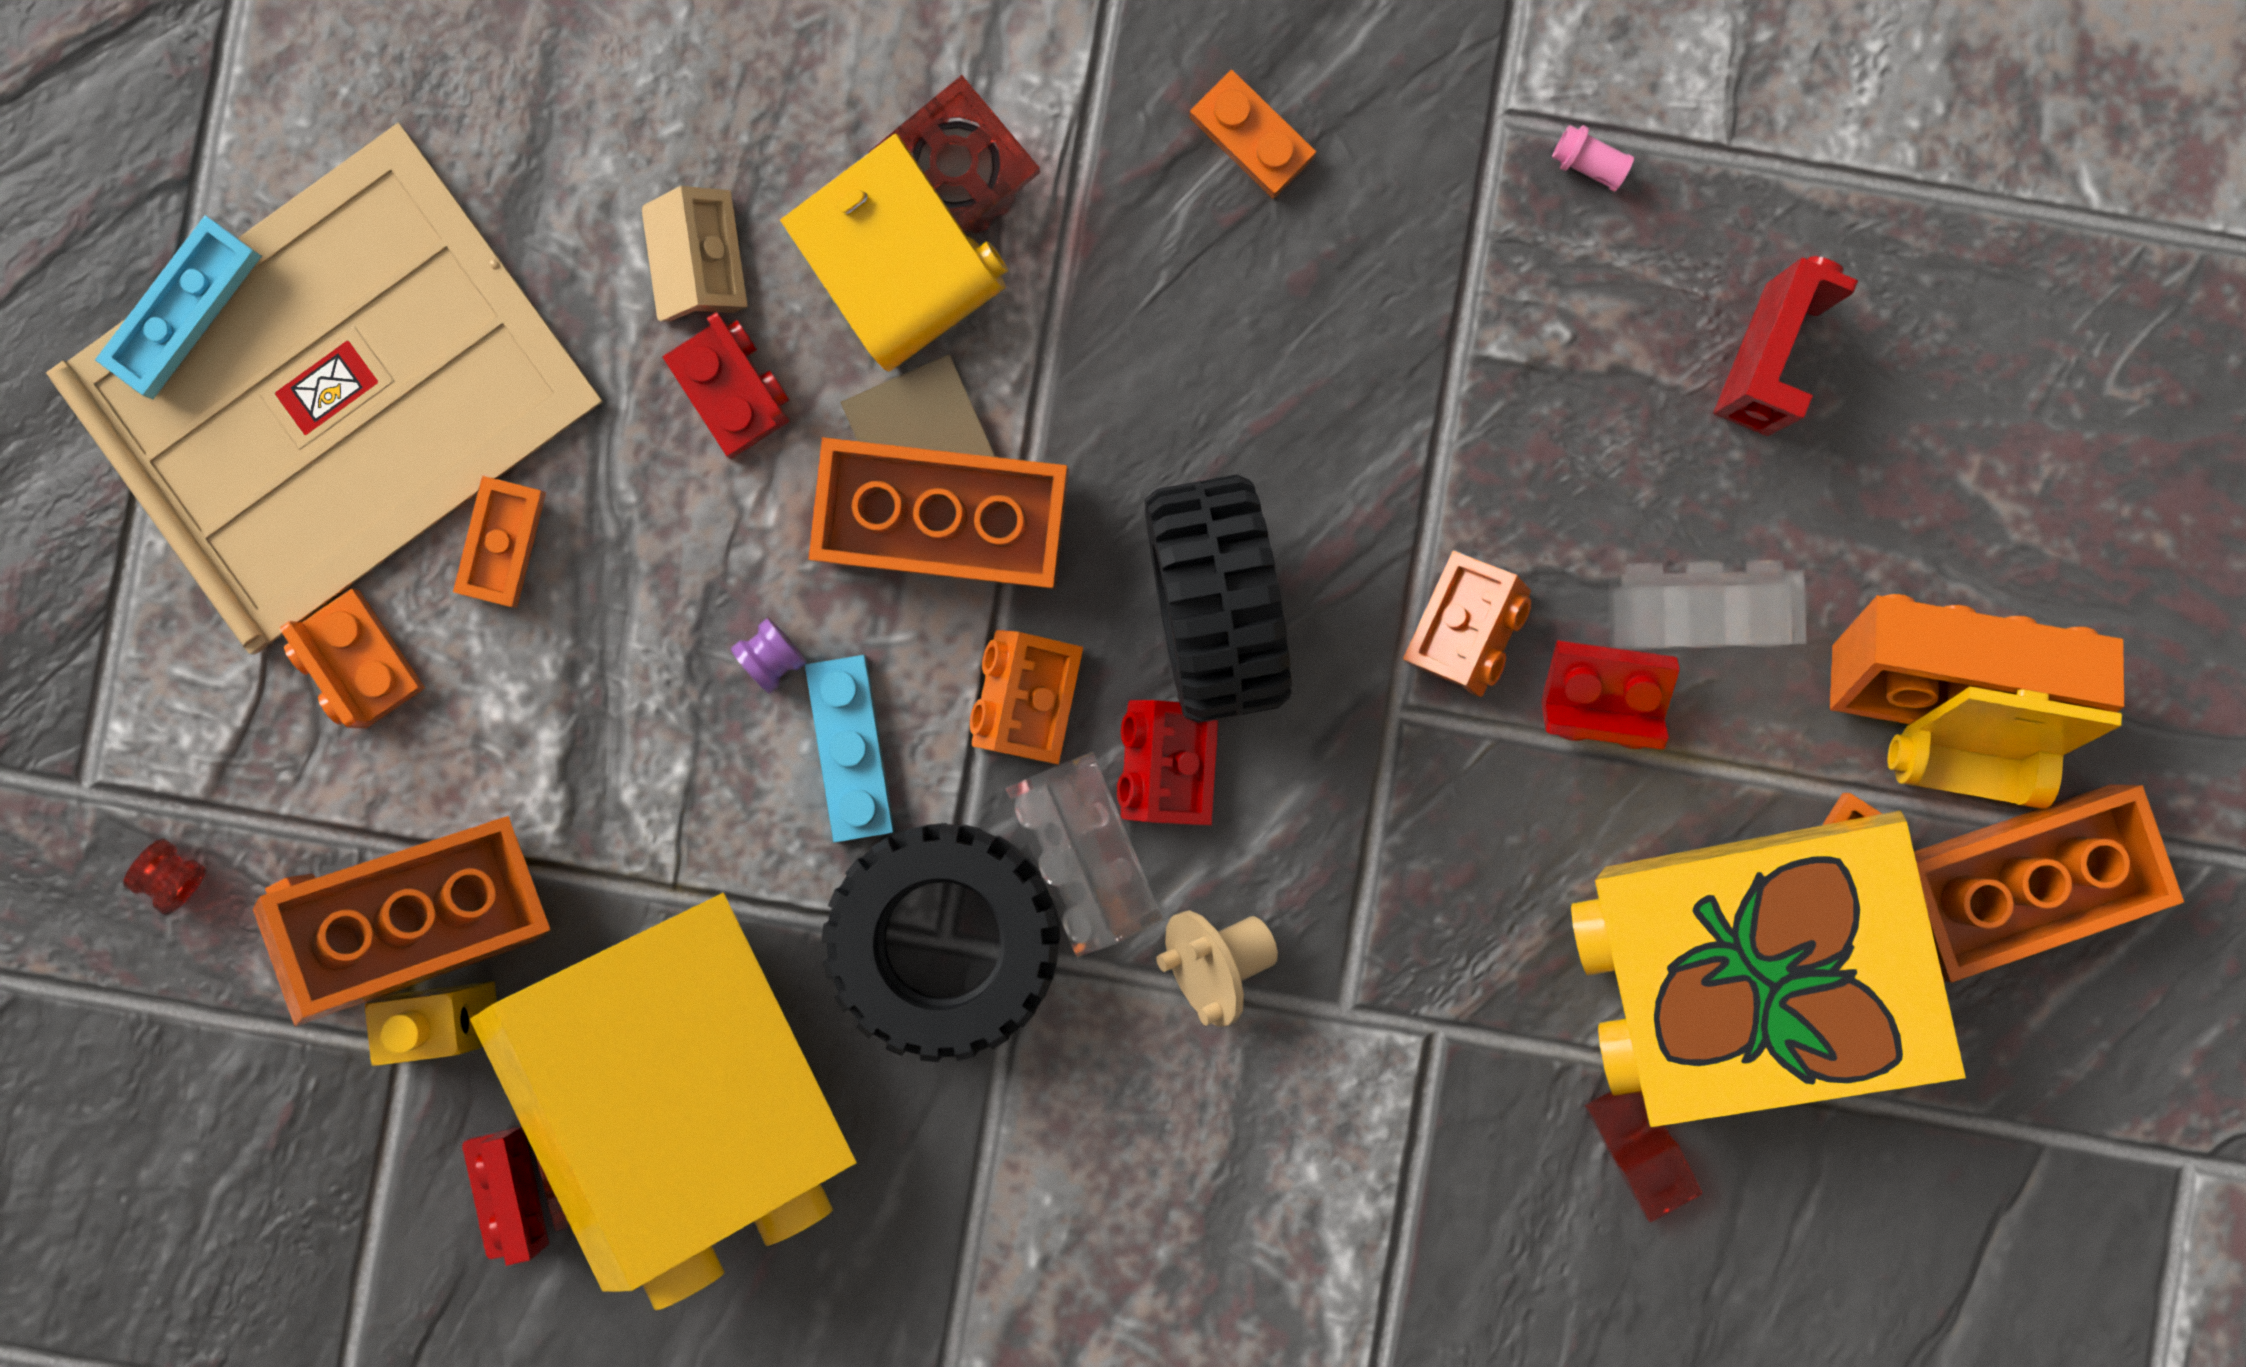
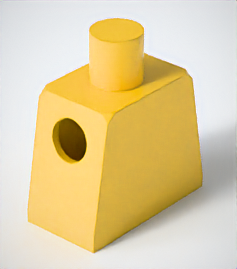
[365,981,497,1066]

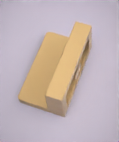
[642,186,748,322]

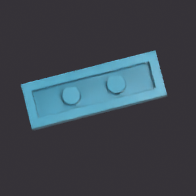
[95,215,262,400]
[805,655,895,843]

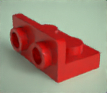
[662,312,790,460]
[1541,640,1680,749]
[1117,700,1218,826]
[462,1126,549,1266]

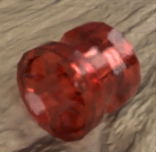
[123,838,206,915]

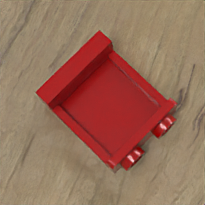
[1713,256,1858,437]

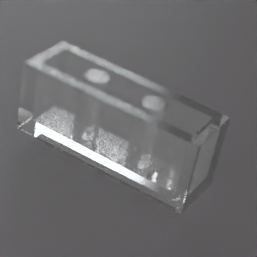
[1608,560,1807,650]
[1006,752,1164,957]

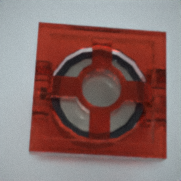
[868,75,1040,235]

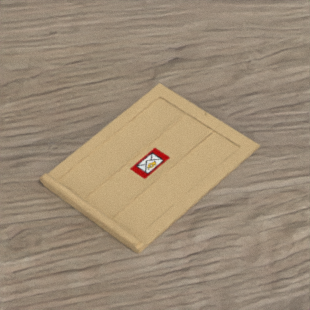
[46,122,603,655]

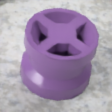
[731,617,807,694]

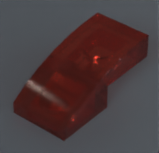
[1584,1091,1703,1223]

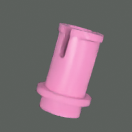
[1552,125,1634,192]

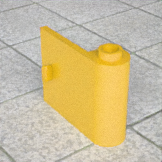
[780,133,1008,372]
[1887,687,2122,809]

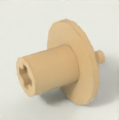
[1156,910,1278,1027]

